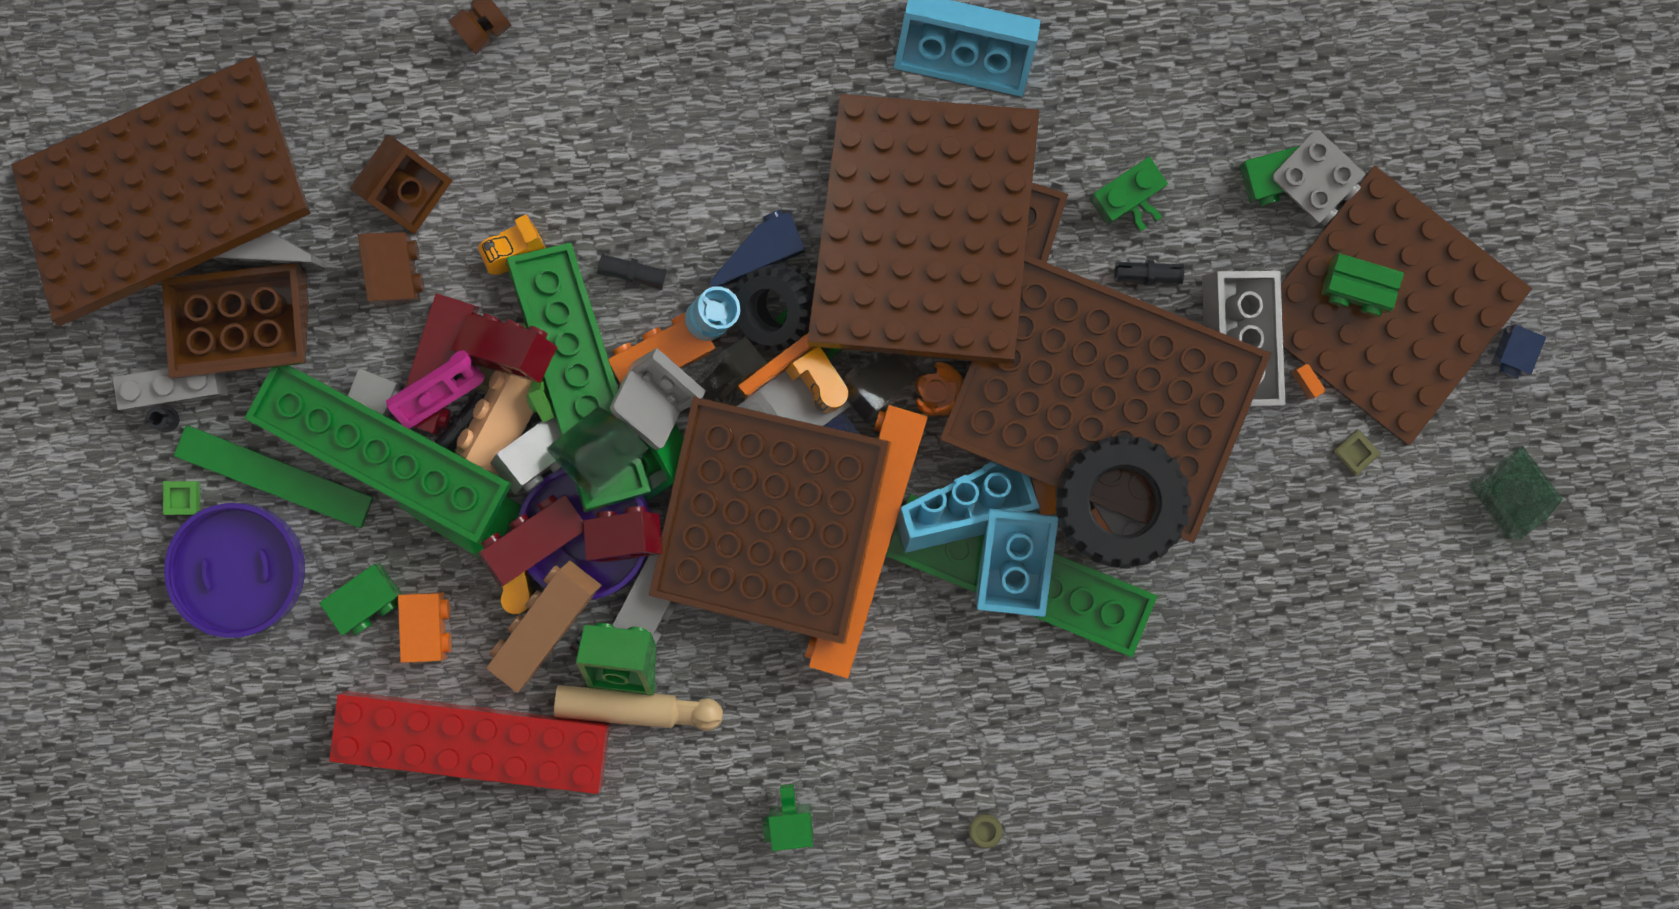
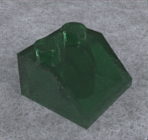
[546,406,648,501]
[1469,446,1563,539]

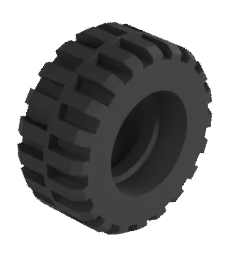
[1055,435,1191,568]

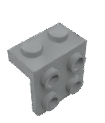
[1272,131,1366,227]
[610,348,706,450]

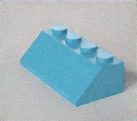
[894,0,1041,97]

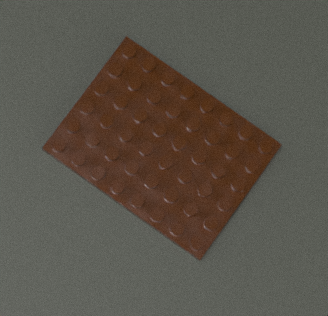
[11,56,311,327]
[808,94,1039,364]
[940,254,1272,543]

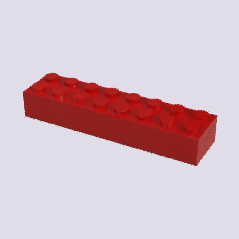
[329,691,610,794]

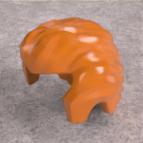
[915,362,964,416]

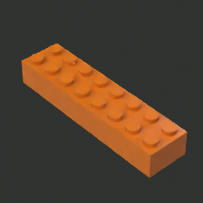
[805,405,928,679]

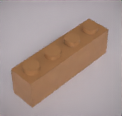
[486,560,601,693]

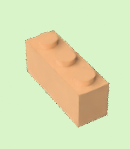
[455,371,533,476]

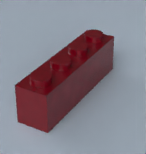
[395,293,482,434]

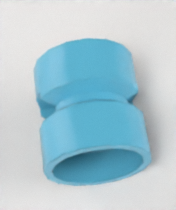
[685,286,740,341]

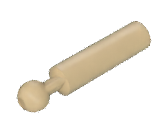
[554,685,723,731]

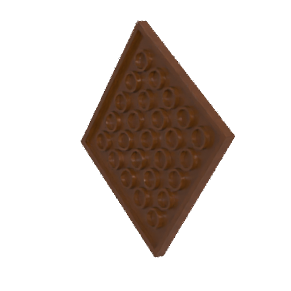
[1281,166,1533,446]
[649,397,891,644]

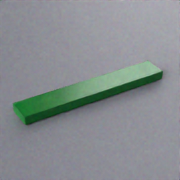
[174,425,374,528]

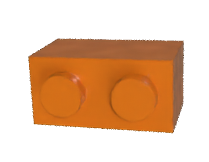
[398,592,452,663]

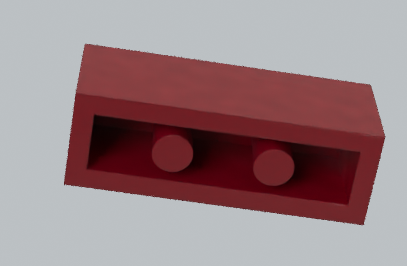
[451,313,558,383]
[477,494,584,587]

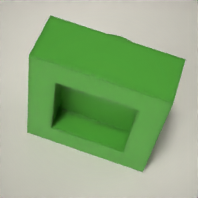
[527,379,555,422]
[163,481,200,515]

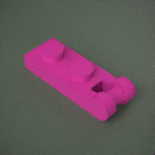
[386,350,485,429]

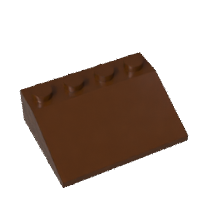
[162,263,309,379]

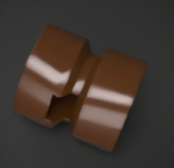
[448,0,512,55]

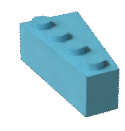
[896,461,1040,553]

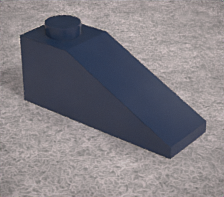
[710,210,805,287]

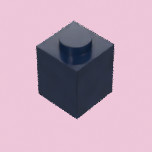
[1491,324,1546,379]

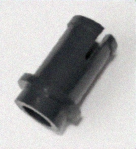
[145,406,180,433]

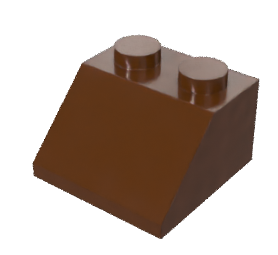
[349,134,453,234]
[358,232,425,308]

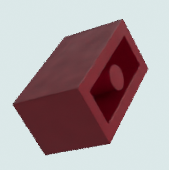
[583,506,662,563]

